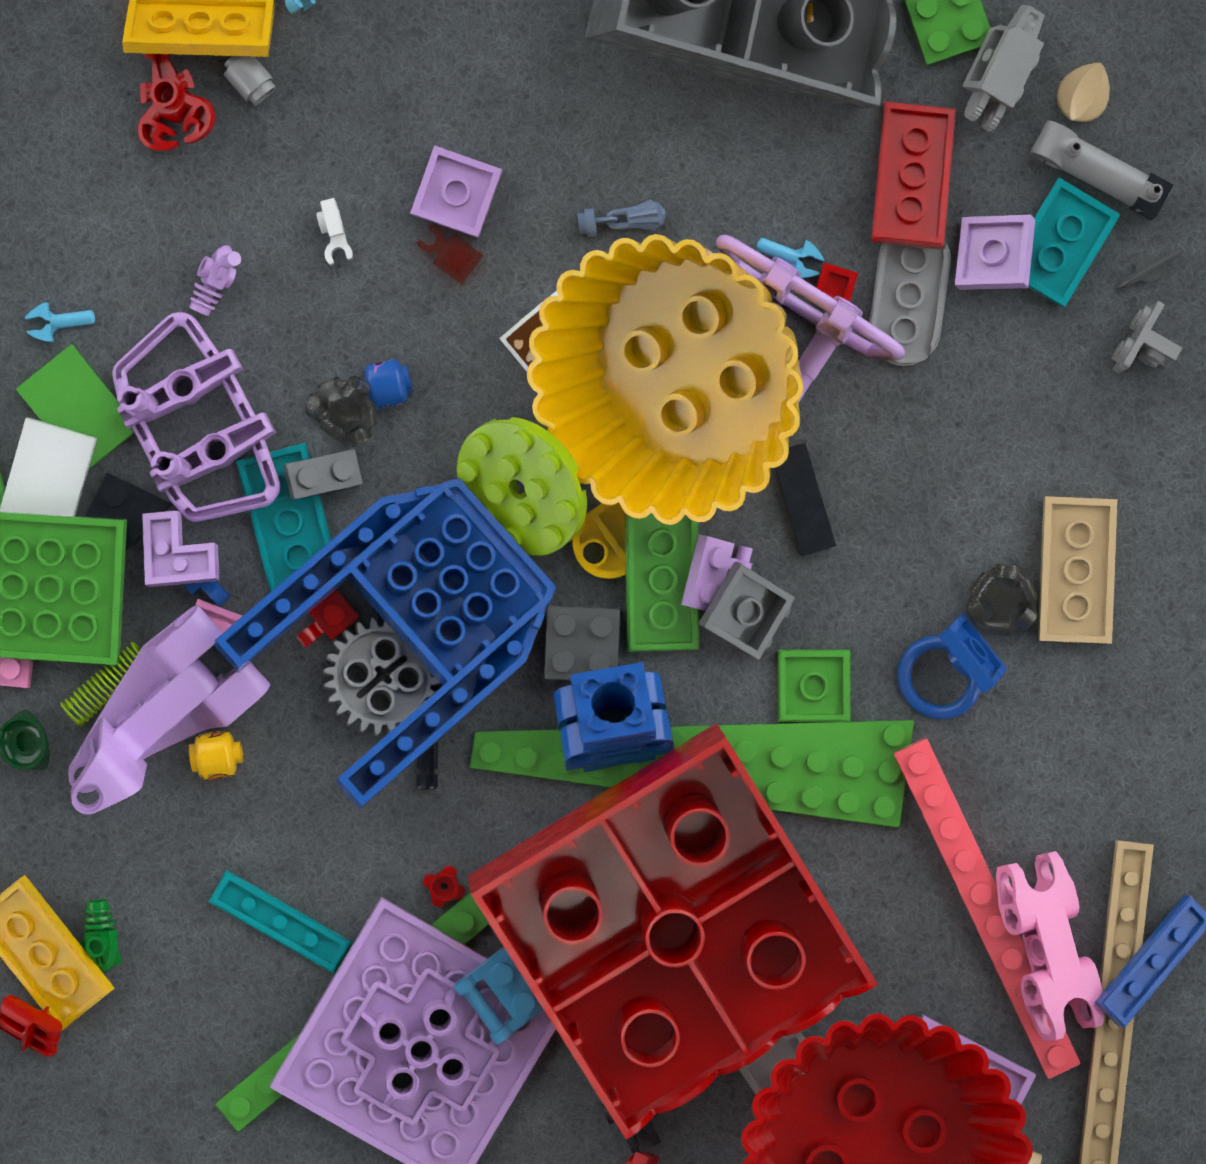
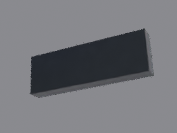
[775,443,836,556]

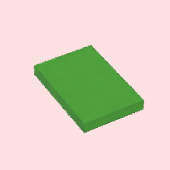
[16,344,135,471]

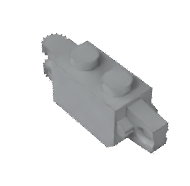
[962,5,1045,132]

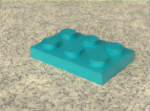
[1028,178,1121,308]

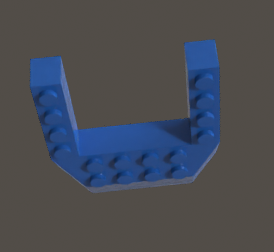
[214,478,556,810]

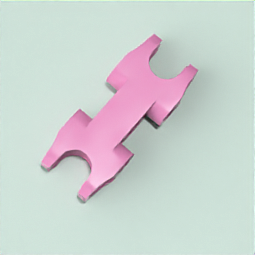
[996,851,1104,1041]

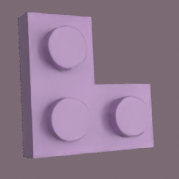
[143,510,219,587]

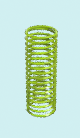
[60,642,140,727]

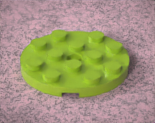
[457,417,587,555]

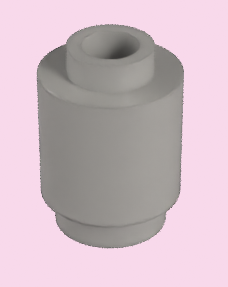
[224,56,276,106]

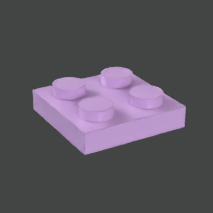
[410,145,503,239]
[955,215,1035,290]

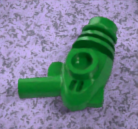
[79,899,122,973]

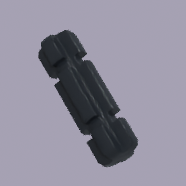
[417,741,438,790]

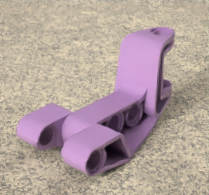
[68,605,270,815]

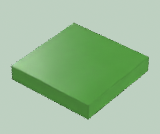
[778,650,850,722]

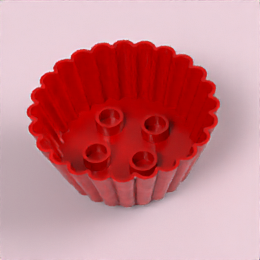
[741,1013,1033,1164]

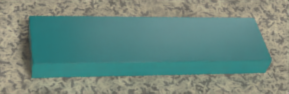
[208,870,352,973]

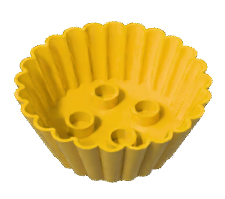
[527,234,804,525]

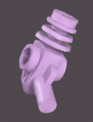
[189,245,241,316]

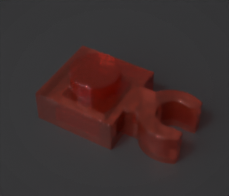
[417,224,484,285]

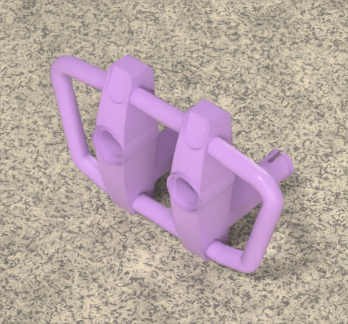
[716,235,905,402]
[112,312,280,522]

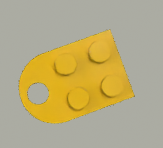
[573,502,625,579]

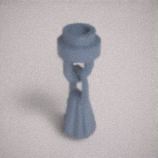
[577,199,666,237]

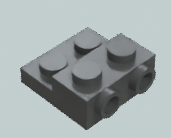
[698,561,795,660]

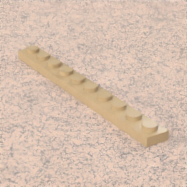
[1079,840,1154,1164]

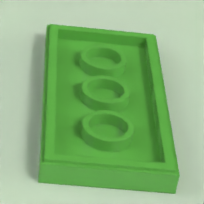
[625,513,699,652]

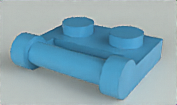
[453,947,544,1045]

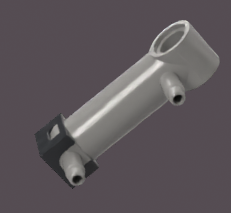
[1030,120,1174,220]

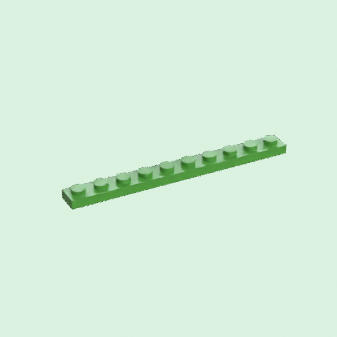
[215,893,489,1132]

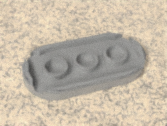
[869,241,951,366]

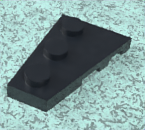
[85,473,173,552]

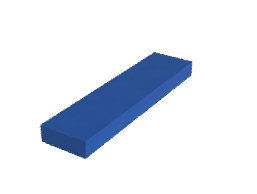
[1095,895,1206,1028]

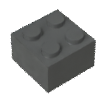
[544,606,620,680]

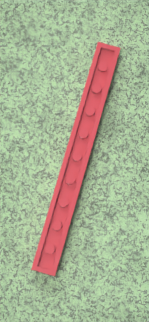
[893,737,1081,1079]

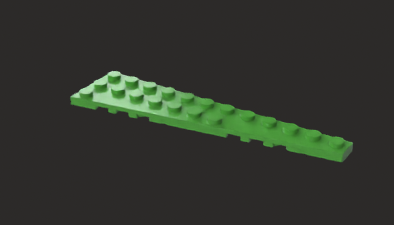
[470,720,914,827]

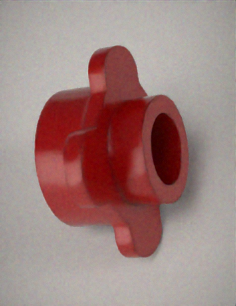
[423,866,465,908]

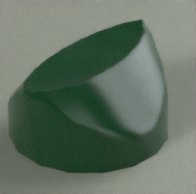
[0,709,50,770]

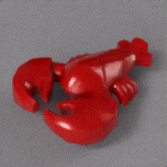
[137,53,216,151]

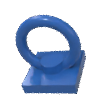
[897,612,1007,719]

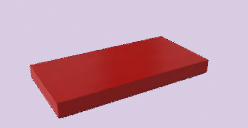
[871,101,956,250]

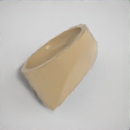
[1056,63,1110,123]

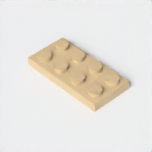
[1038,496,1118,644]

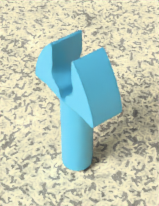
[756,238,824,279]
[25,302,95,343]

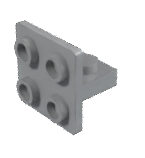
[1111,301,1182,374]

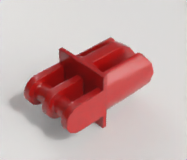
[0,995,62,1057]

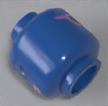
[358,359,413,409]

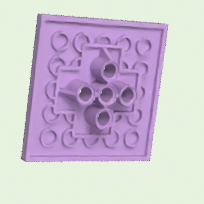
[270,897,556,1164]

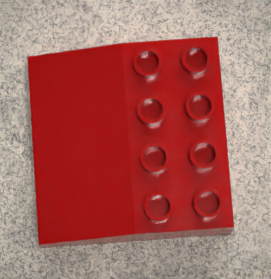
[468,723,878,1140]

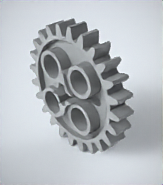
[323,618,440,736]

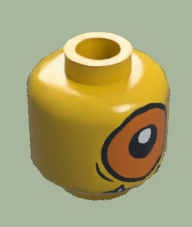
[189,731,243,780]

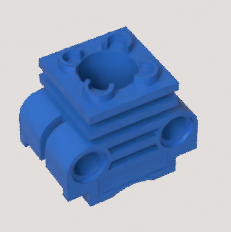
[553,662,674,772]

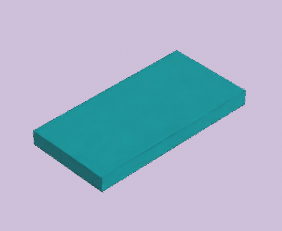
[236,442,332,592]

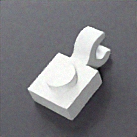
[316,198,353,266]

